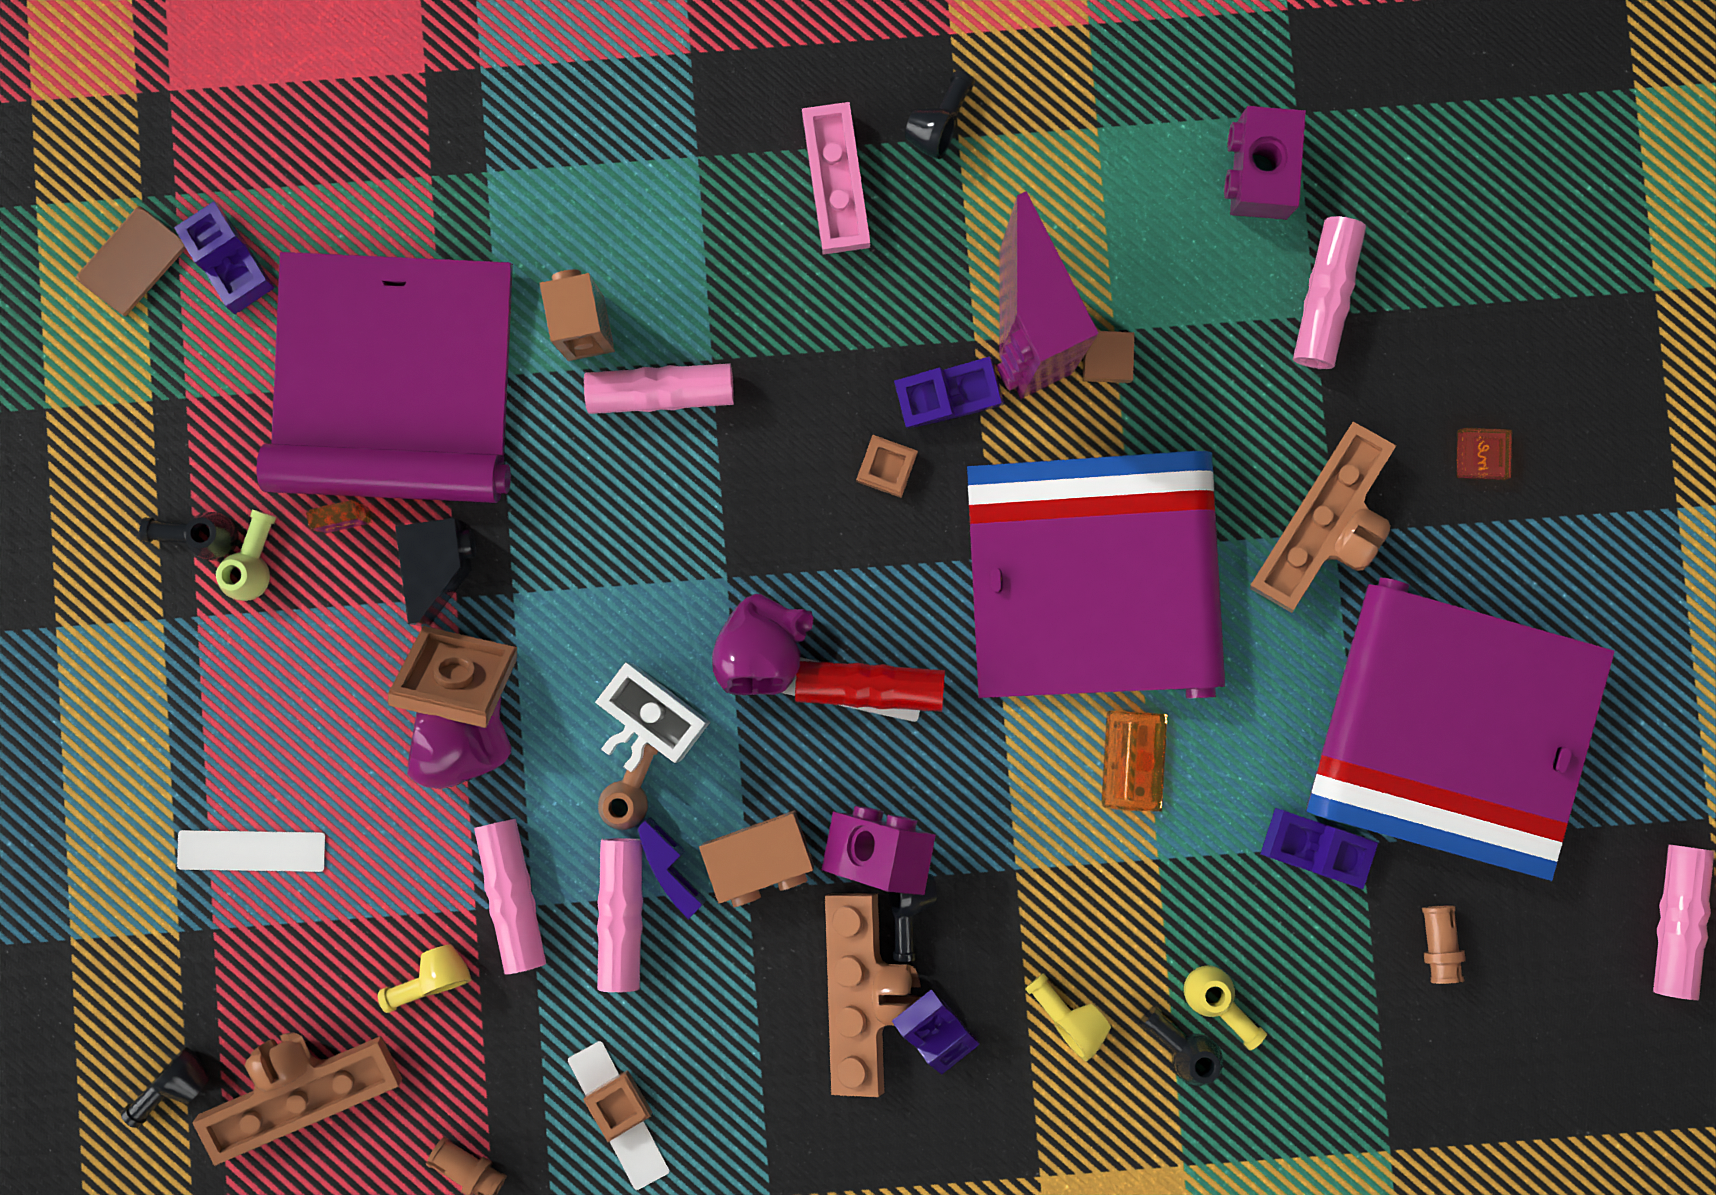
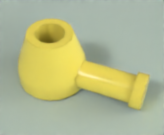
[378,944,472,1013]
[1184,966,1267,1050]
[1025,973,1111,1062]

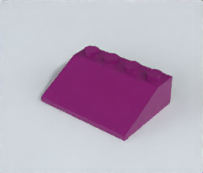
[997,191,1099,399]

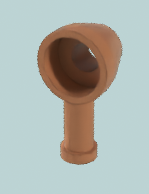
[598,743,658,830]

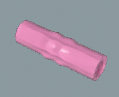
[1293,216,1366,369]
[584,363,734,414]
[474,819,546,974]
[597,838,643,992]
[1653,844,1714,1000]

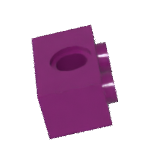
[1224,106,1306,220]
[822,806,936,895]

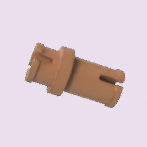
[1422,905,1466,984]
[426,1136,507,1195]

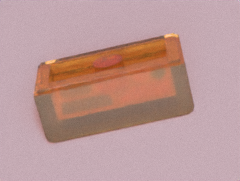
[1102,710,1168,812]

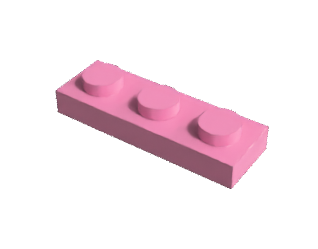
[802,102,870,254]

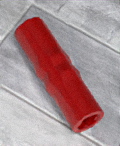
[795,661,945,712]

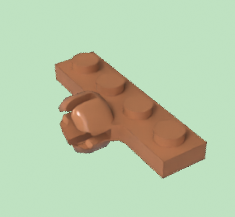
[1250,422,1397,613]
[825,893,921,1097]
[193,1032,402,1166]

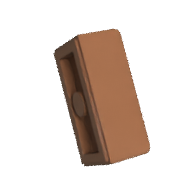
[76,206,186,317]

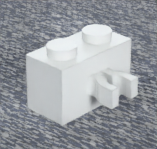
[595,662,710,772]

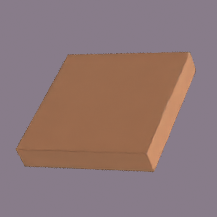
[388,626,517,728]

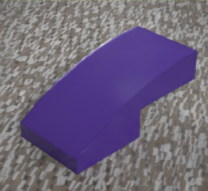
[174,201,275,314]
[894,356,1005,428]
[1260,808,1378,889]
[638,817,706,919]
[892,989,980,1075]

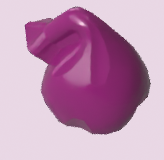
[712,594,813,695]
[407,696,512,789]

